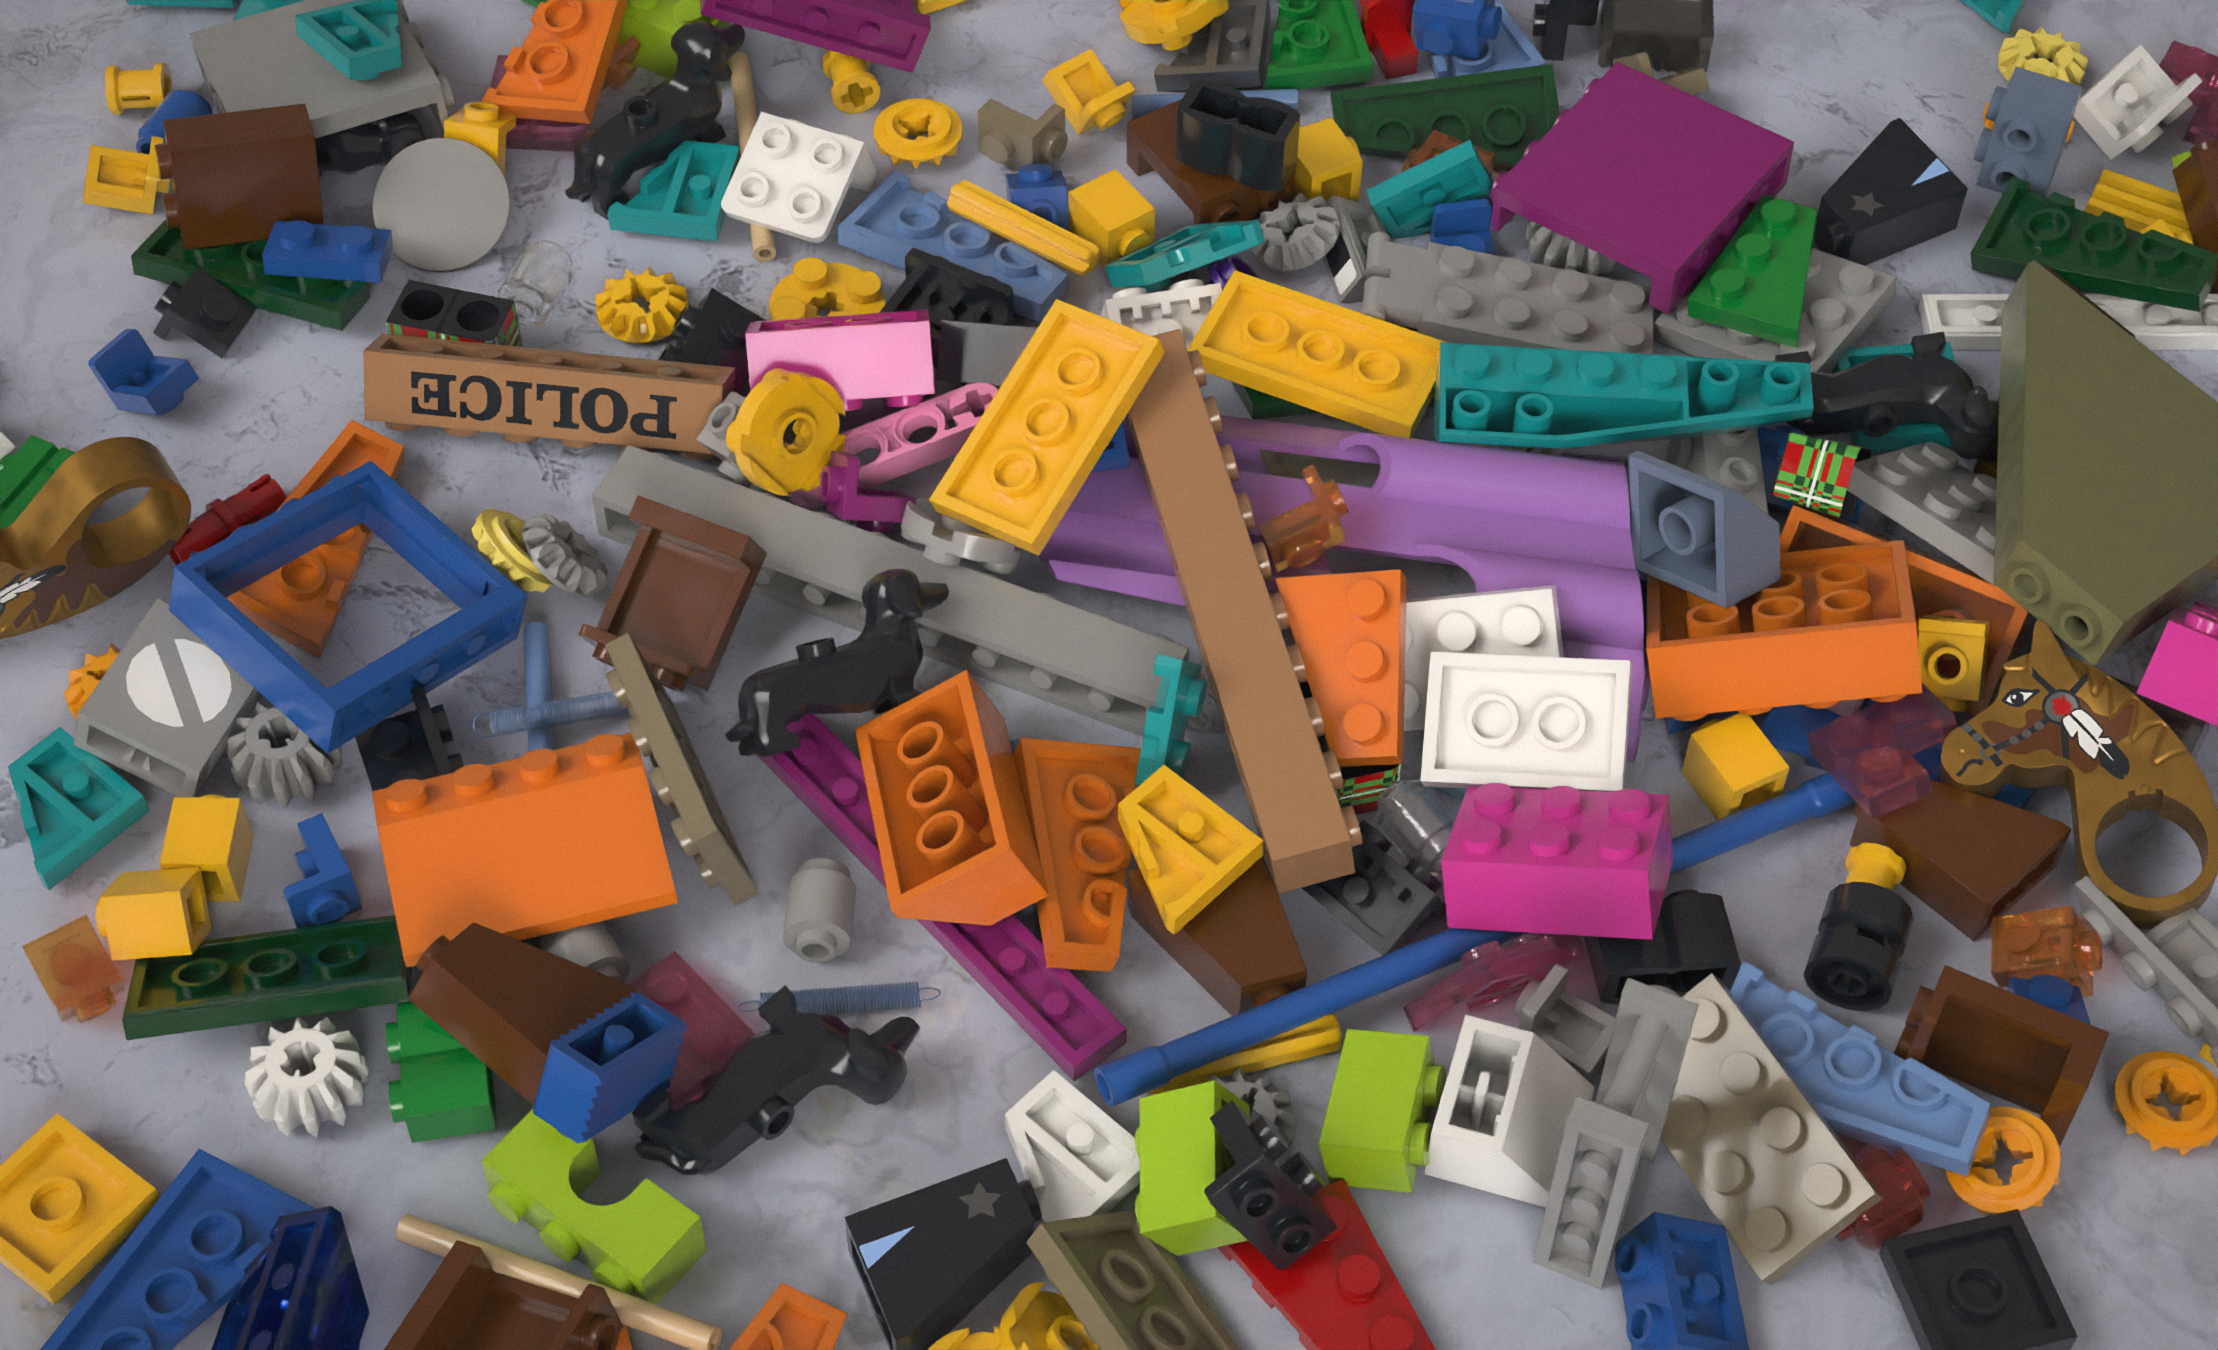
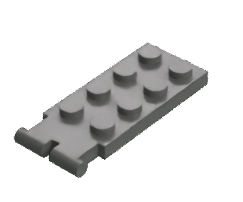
[1362,232,1653,354]

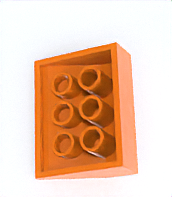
[1646,540,1922,721]
[372,733,678,968]

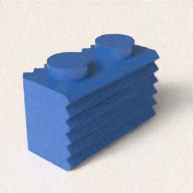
[533,992,688,1143]

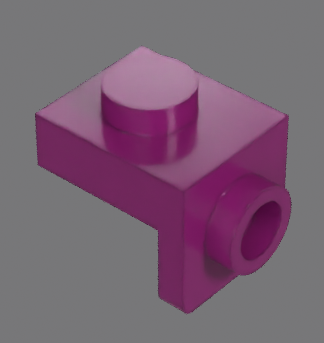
[820,451,916,533]

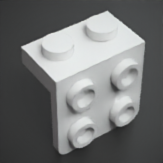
[721,112,877,243]

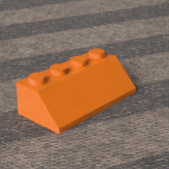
[1780,504,2032,716]
[855,670,1049,926]

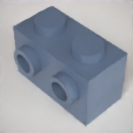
[1973,67,2083,196]

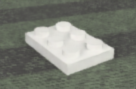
[1404,585,1564,731]
[1420,652,1632,792]

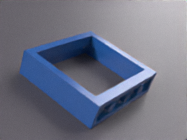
[169,461,528,754]

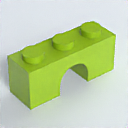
[481,1109,707,1304]

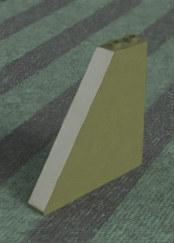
[1994,260,2218,666]

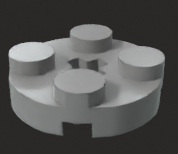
[901,497,1023,575]

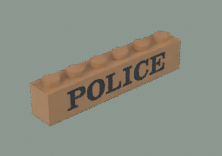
[363,333,735,460]

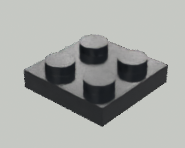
[1879,1209,2078,1350]

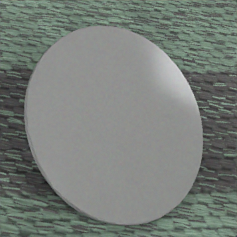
[372,138,510,272]

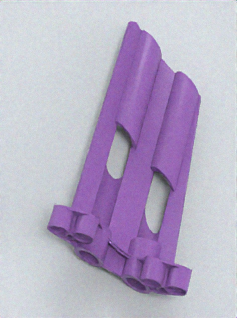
[952,386,1650,763]

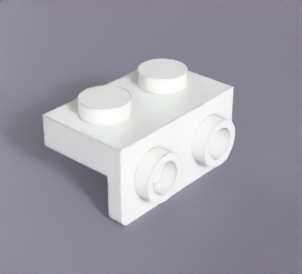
[2073,45,2202,160]

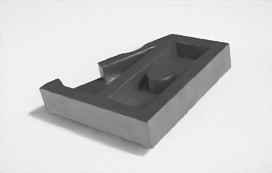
[1154,0,1271,91]

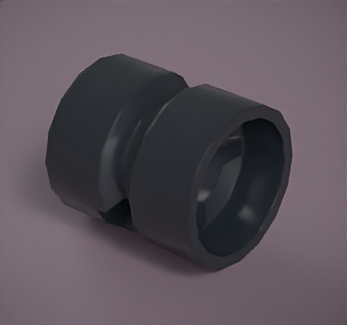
[1803,882,1914,1011]

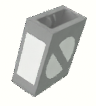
[73,598,262,797]

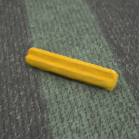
[947,180,1101,276]
[1149,1013,1342,1095]

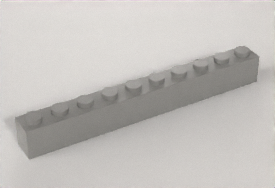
[592,445,1189,737]

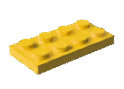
[1187,270,1448,438]
[929,299,1165,556]

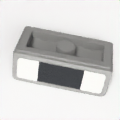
[1322,195,1387,303]

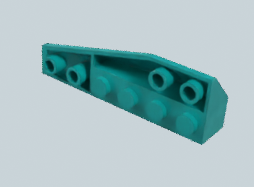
[1434,342,1814,449]

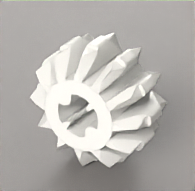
[245,1016,369,1138]

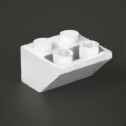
[1425,1014,1595,1208]

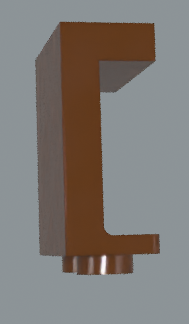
[1127,82,1296,224]
[578,495,767,693]
[1894,965,2109,1147]
[384,1240,623,1350]

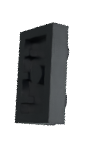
[355,685,464,791]
[1301,819,1446,956]

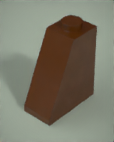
[1849,770,2072,941]
[1128,856,1307,1016]
[408,922,638,1105]

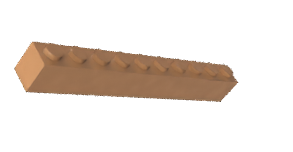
[1126,329,1362,894]

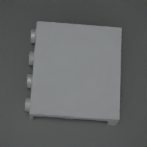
[189,0,455,138]

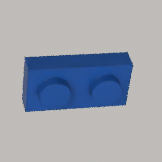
[262,220,393,283]

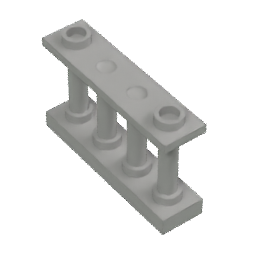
[1534,978,1699,1290]

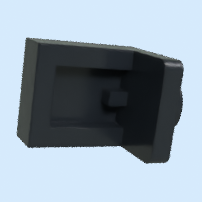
[153,268,257,359]

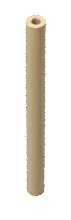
[728,52,776,262]
[396,1214,722,1350]

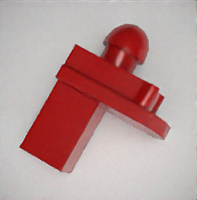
[1360,0,1419,80]

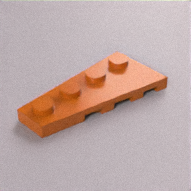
[226,420,404,658]

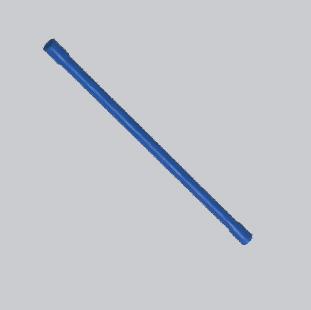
[1094,763,1869,1107]

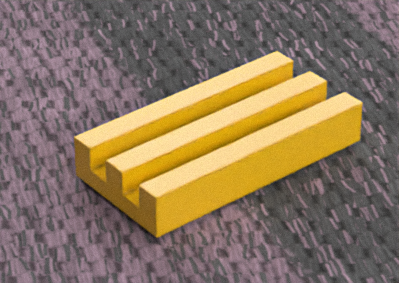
[2084,169,2194,245]

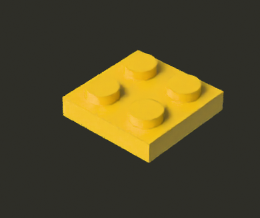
[0,1113,160,1306]

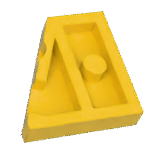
[1118,765,1264,935]

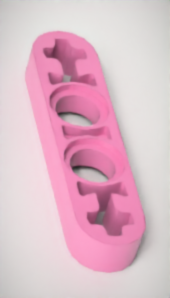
[787,382,998,510]

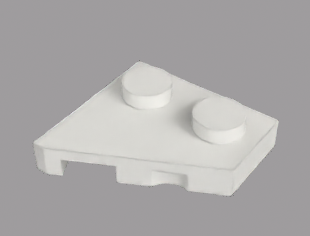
[1005,1070,1140,1223]

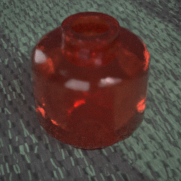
[1835,1143,1931,1251]

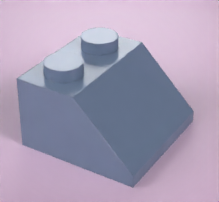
[1629,450,1780,609]

